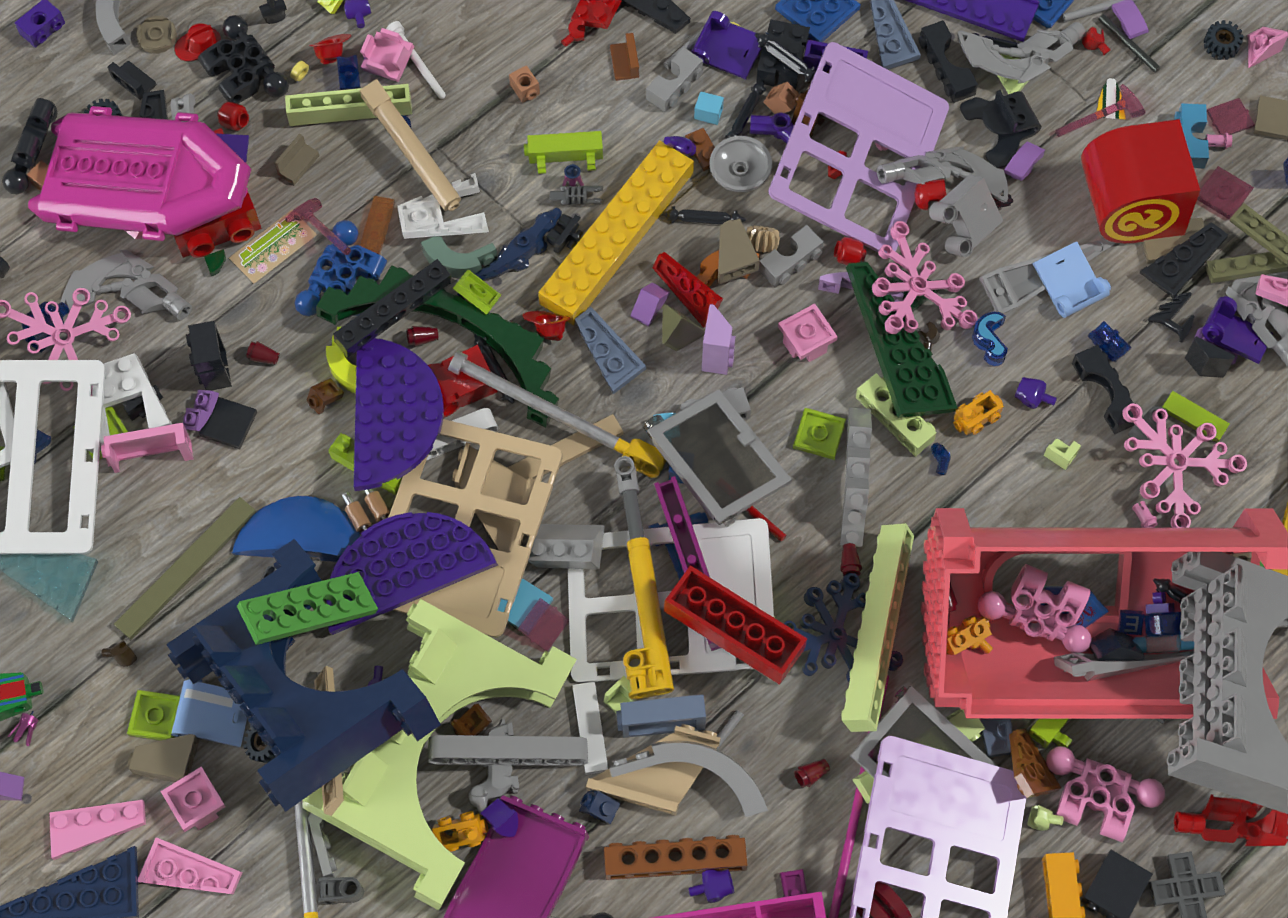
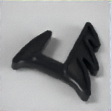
[1148,292,1195,343]

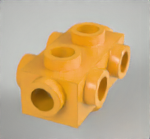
[953,390,1004,436]
[946,616,993,655]
[432,811,488,852]

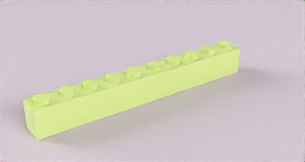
[841,523,914,732]

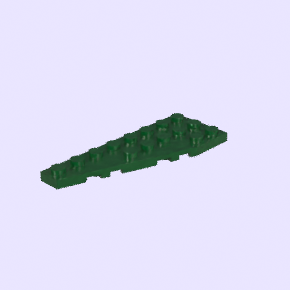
[846,262,958,418]

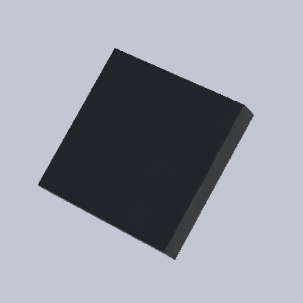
[199,397,257,449]

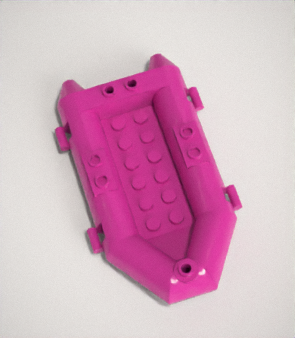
[28,106,251,241]

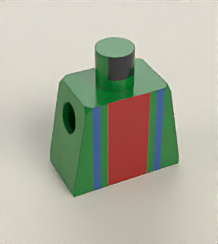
[0,672,43,721]

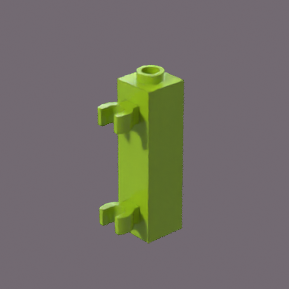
[524,131,603,174]
[328,433,403,496]
[1028,719,1073,749]

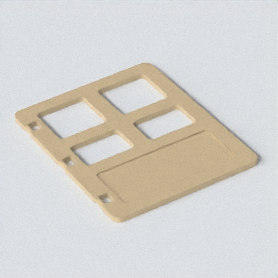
[388,419,563,638]

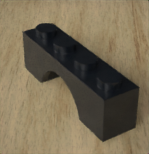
[918,20,978,103]
[1072,345,1136,435]

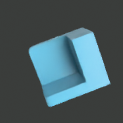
[694,92,724,125]

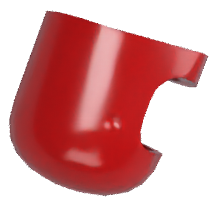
[914,179,947,211]

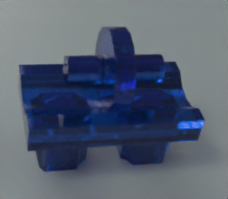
[337,55,361,90]
[1088,321,1132,363]

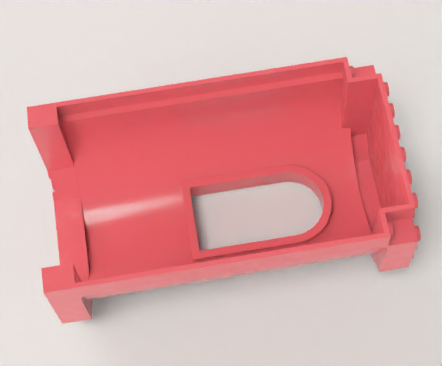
[921,508,1288,719]

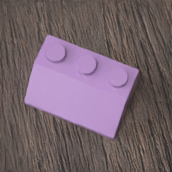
[702,304,736,375]

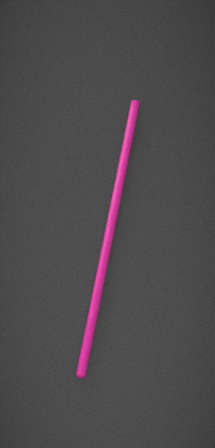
[829,675,889,918]

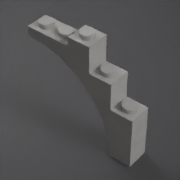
[840,407,872,547]

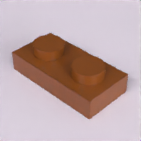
[685,128,715,171]

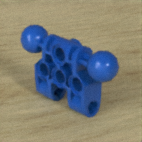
[294,220,387,317]

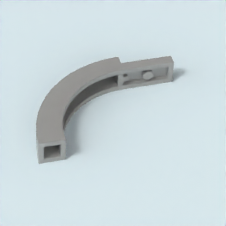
[96,0,130,55]
[609,740,768,817]

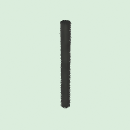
[1098,14,1161,73]

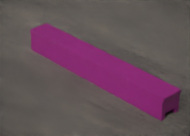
[654,476,721,651]

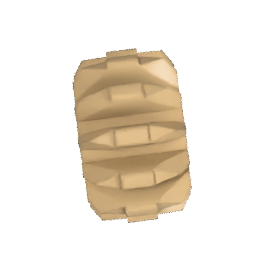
[746,225,780,253]

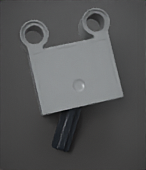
[929,175,1013,257]

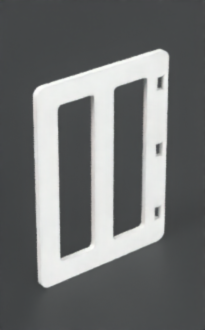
[0,360,106,554]

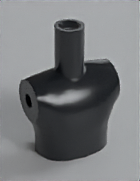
[259,0,287,24]

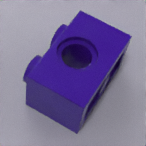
[14,0,65,48]

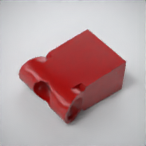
[428,345,498,418]

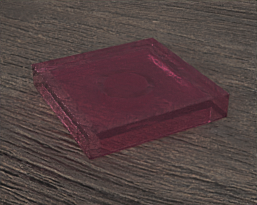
[1197,166,1254,220]

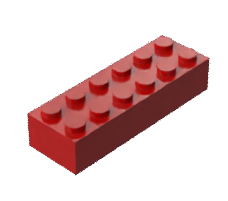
[664,565,807,685]

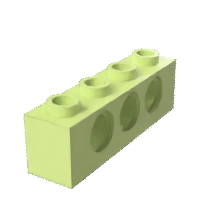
[856,373,937,457]

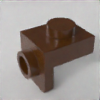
[451,704,492,736]

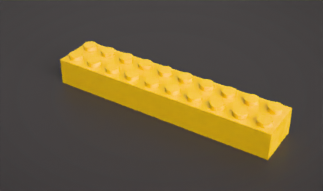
[538,140,694,326]

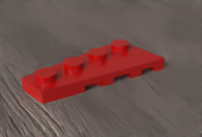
[652,252,723,328]

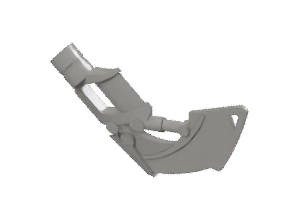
[957,22,1086,83]
[877,147,1008,203]
[58,250,192,320]
[1225,271,1288,367]

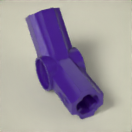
[750,113,794,144]

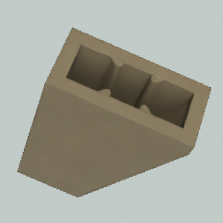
[718,219,760,284]
[128,734,199,782]

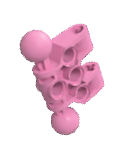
[978,564,1091,653]
[1046,746,1165,843]

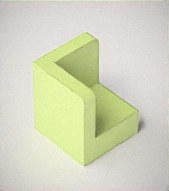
[1044,439,1081,470]
[603,676,637,714]

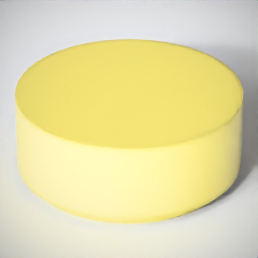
[290,61,309,82]

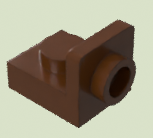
[307,378,344,415]

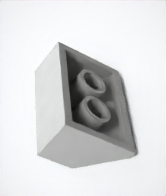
[528,524,605,569]

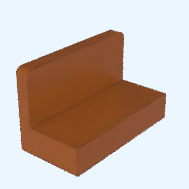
[610,33,639,81]

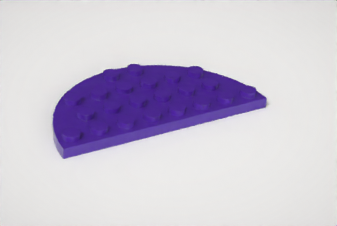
[354,338,444,491]
[327,512,498,635]

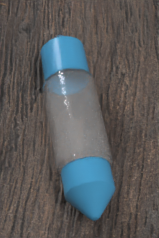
[1133,634,1194,654]

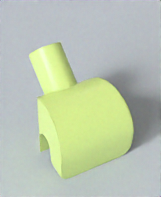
[1027,805,1064,831]

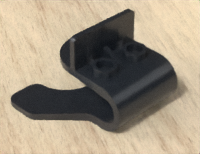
[960,90,1042,168]

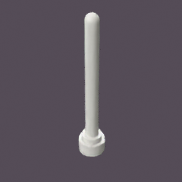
[386,21,446,99]

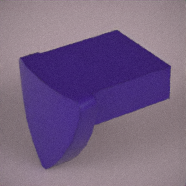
[480,798,518,837]

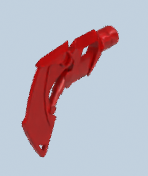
[1174,794,1288,846]

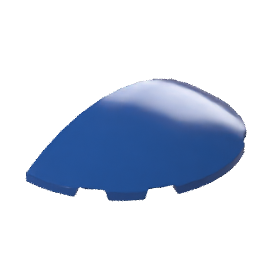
[232,496,361,562]

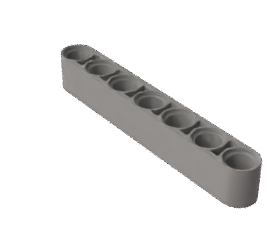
[428,735,588,766]

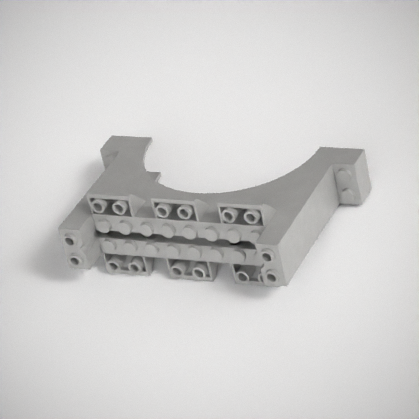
[1167,552,1288,824]

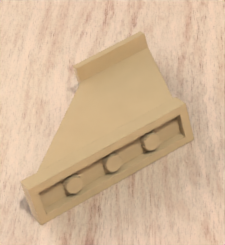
[452,442,536,553]
[586,724,721,816]

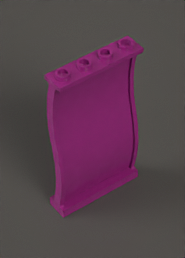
[443,795,589,918]

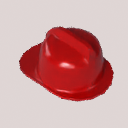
[175,23,221,61]
[309,34,351,64]
[522,311,570,341]

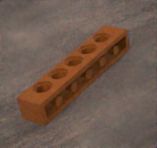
[604,835,747,880]

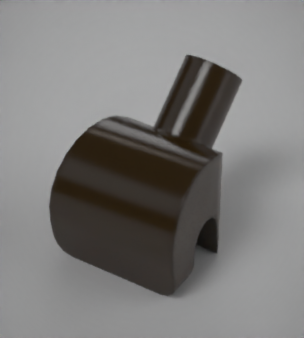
[918,321,940,351]
[101,640,137,667]

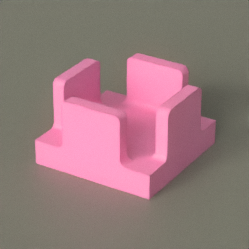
[360,28,415,82]
[778,304,838,362]
[160,766,226,832]

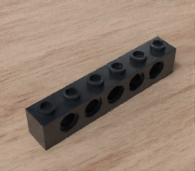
[333,259,451,358]

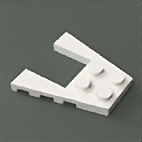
[397,173,489,239]
[88,353,172,453]

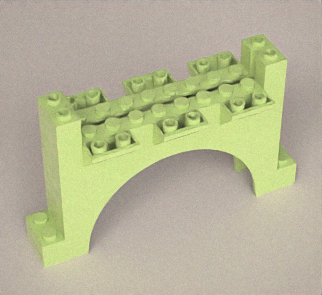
[302,599,577,911]

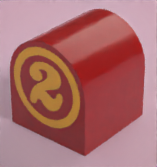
[1081,119,1200,244]

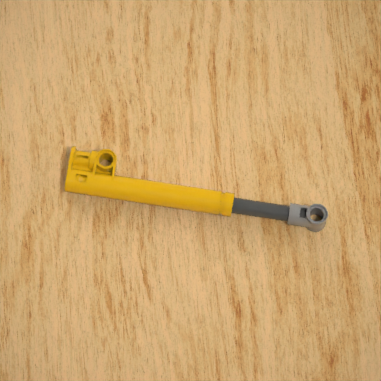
[614,456,674,699]

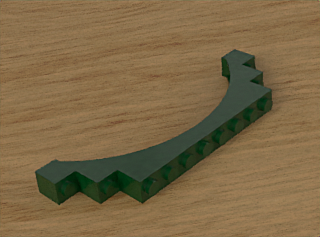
[316,265,559,428]

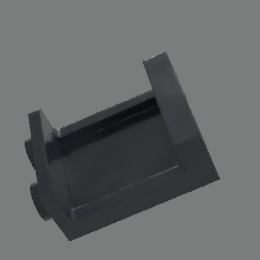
[1081,849,1153,918]

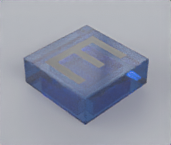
[1118,610,1144,635]

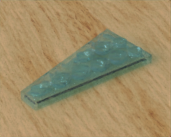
[0,531,98,622]

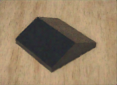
[1185,336,1235,378]
[1089,628,1145,661]

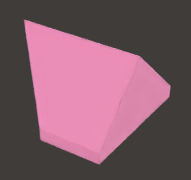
[1247,27,1288,68]

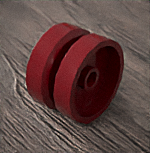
[856,882,912,918]

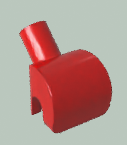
[561,19,585,47]
[1082,27,1110,55]

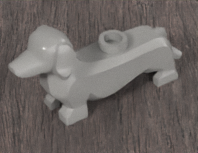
[468,718,519,817]

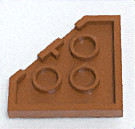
[1009,729,1061,798]

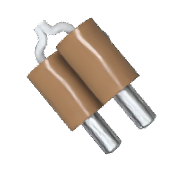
[342,489,390,532]

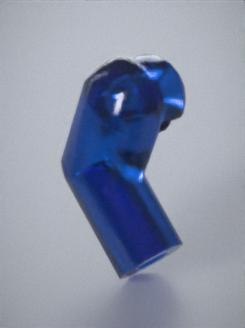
[931,442,951,475]

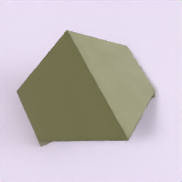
[662,304,705,351]

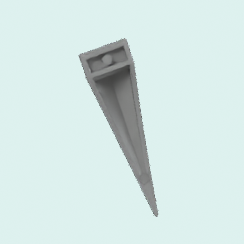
[979,238,1116,315]
[1054,650,1194,681]

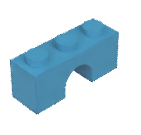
[1174,103,1209,169]

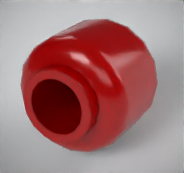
[217,102,249,131]
[834,237,866,265]

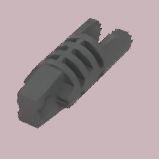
[550,186,603,205]

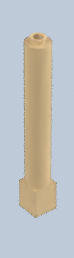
[360,79,461,211]

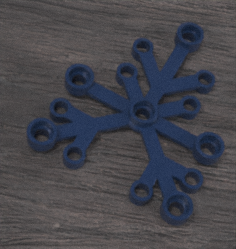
[784,573,903,683]

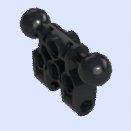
[198,15,289,104]
[2,98,58,195]

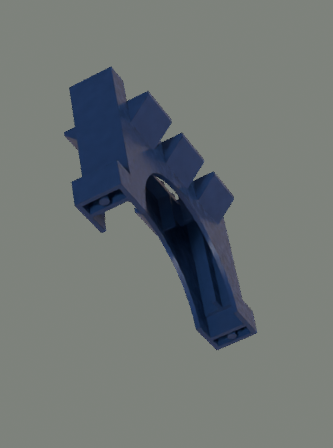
[166,539,441,812]

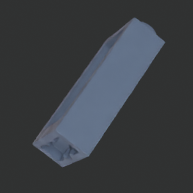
[616,695,706,738]

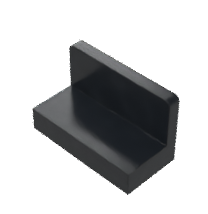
[107,61,157,100]

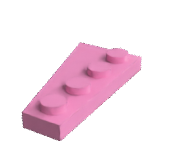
[49,800,146,860]

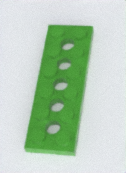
[237,572,378,645]

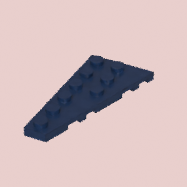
[0,846,139,918]

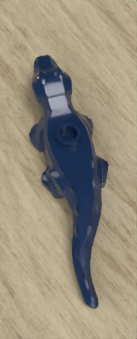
[457,208,562,297]

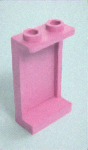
[101,423,194,473]

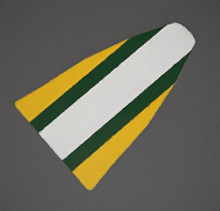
[1095,78,1126,120]

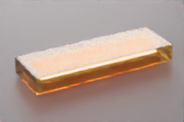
[360,196,395,255]

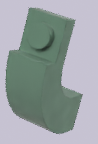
[421,236,497,278]

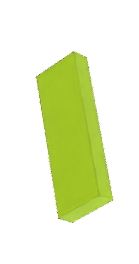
[1162,391,1230,443]

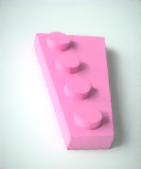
[1255,274,1288,307]
[138,837,243,895]

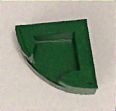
[204,249,226,277]

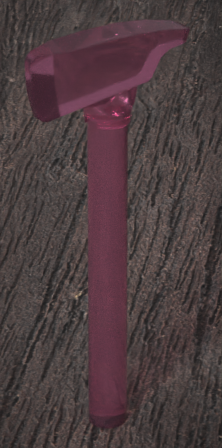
[1055,84,1146,137]
[285,198,351,255]

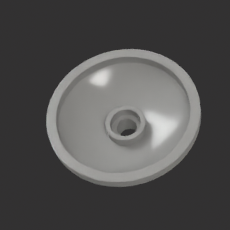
[710,136,772,192]

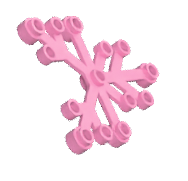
[872,221,978,334]
[0,288,131,396]
[1122,403,1247,528]

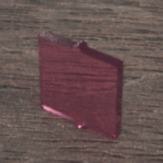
[1207,98,1255,135]
[517,598,569,651]

